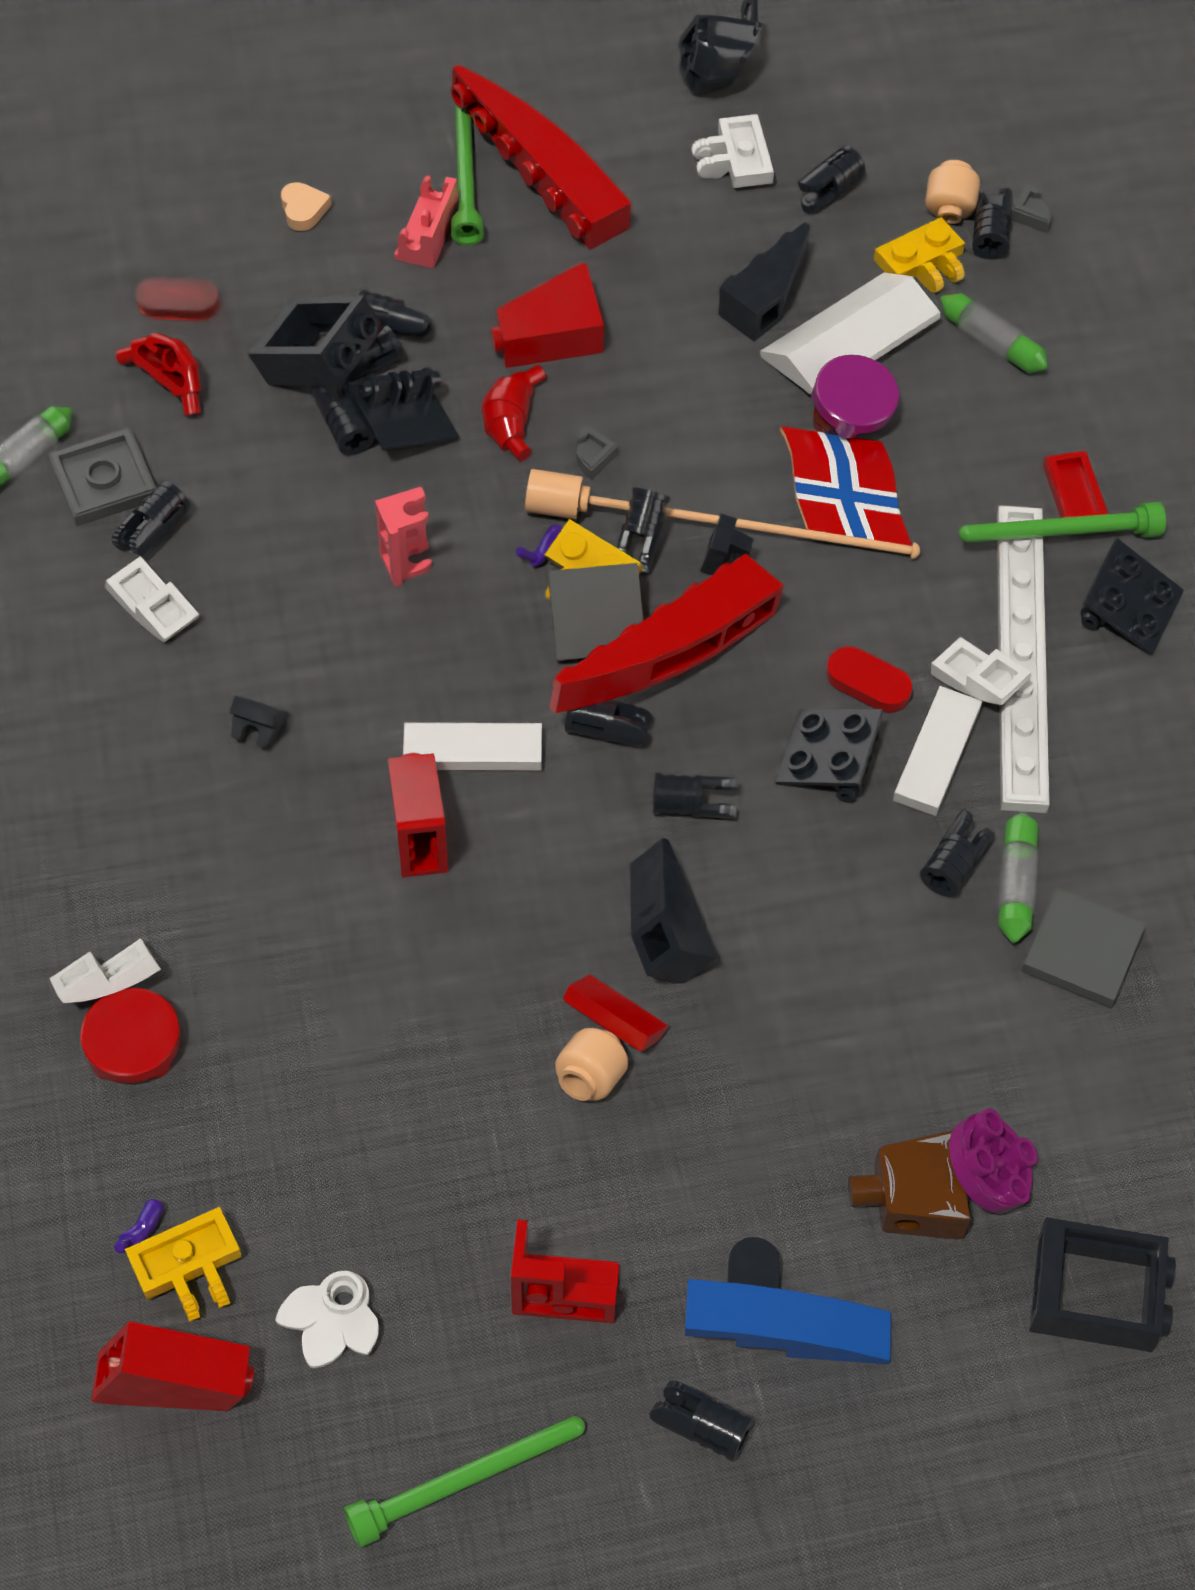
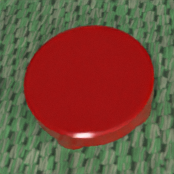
[80,988,181,1083]

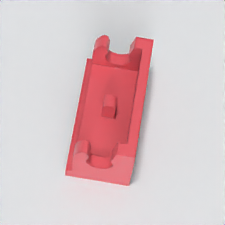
[394,176,458,269]
[375,487,432,587]

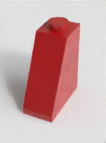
[490,263,604,368]
[388,753,448,878]
[91,1321,254,1412]

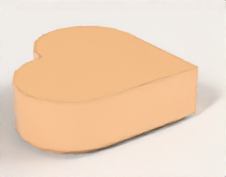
[281,182,332,231]

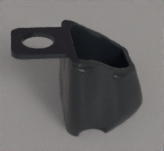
[678,0,762,93]

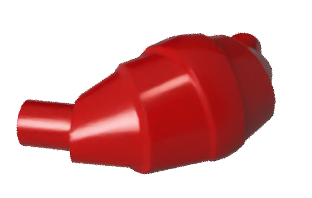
[116,333,201,416]
[481,365,546,462]

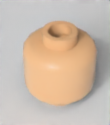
[925,160,980,224]
[555,1028,628,1101]

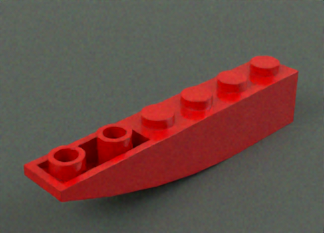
[450,65,632,250]
[549,554,784,714]

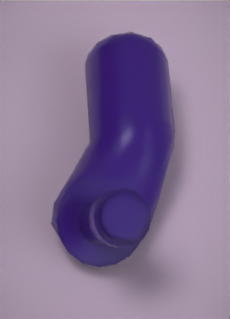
[516,524,563,567]
[114,1199,164,1253]

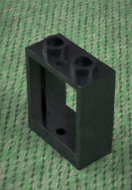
[247,296,384,386]
[1029,1217,1176,1352]

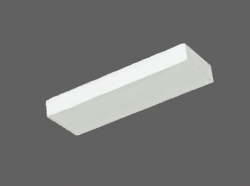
[893,686,982,816]
[403,723,542,771]

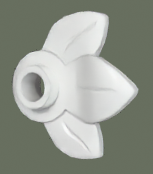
[276,1271,379,1368]

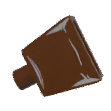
[848,1131,970,1240]

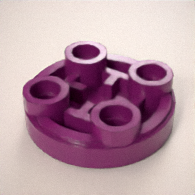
[811,355,899,438]
[949,1108,1038,1213]

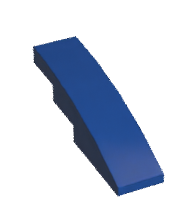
[684,1279,891,1364]

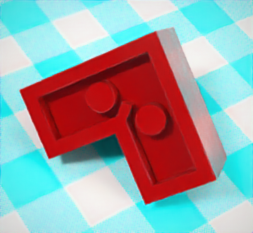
[511,1219,619,1324]

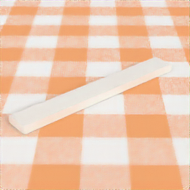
[997,506,1049,813]

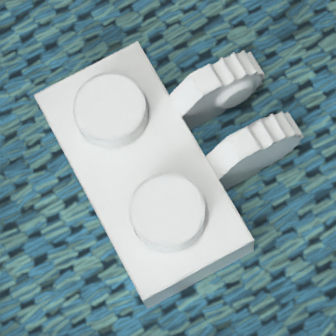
[691,114,774,188]

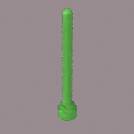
[451,104,484,246]
[959,502,1166,543]
[343,1416,585,1548]

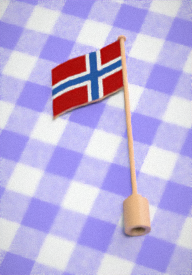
[525,426,920,559]

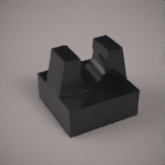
[700,513,754,575]
[229,696,290,749]

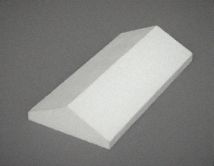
[760,272,940,394]

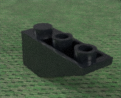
[718,222,811,342]
[630,838,717,983]

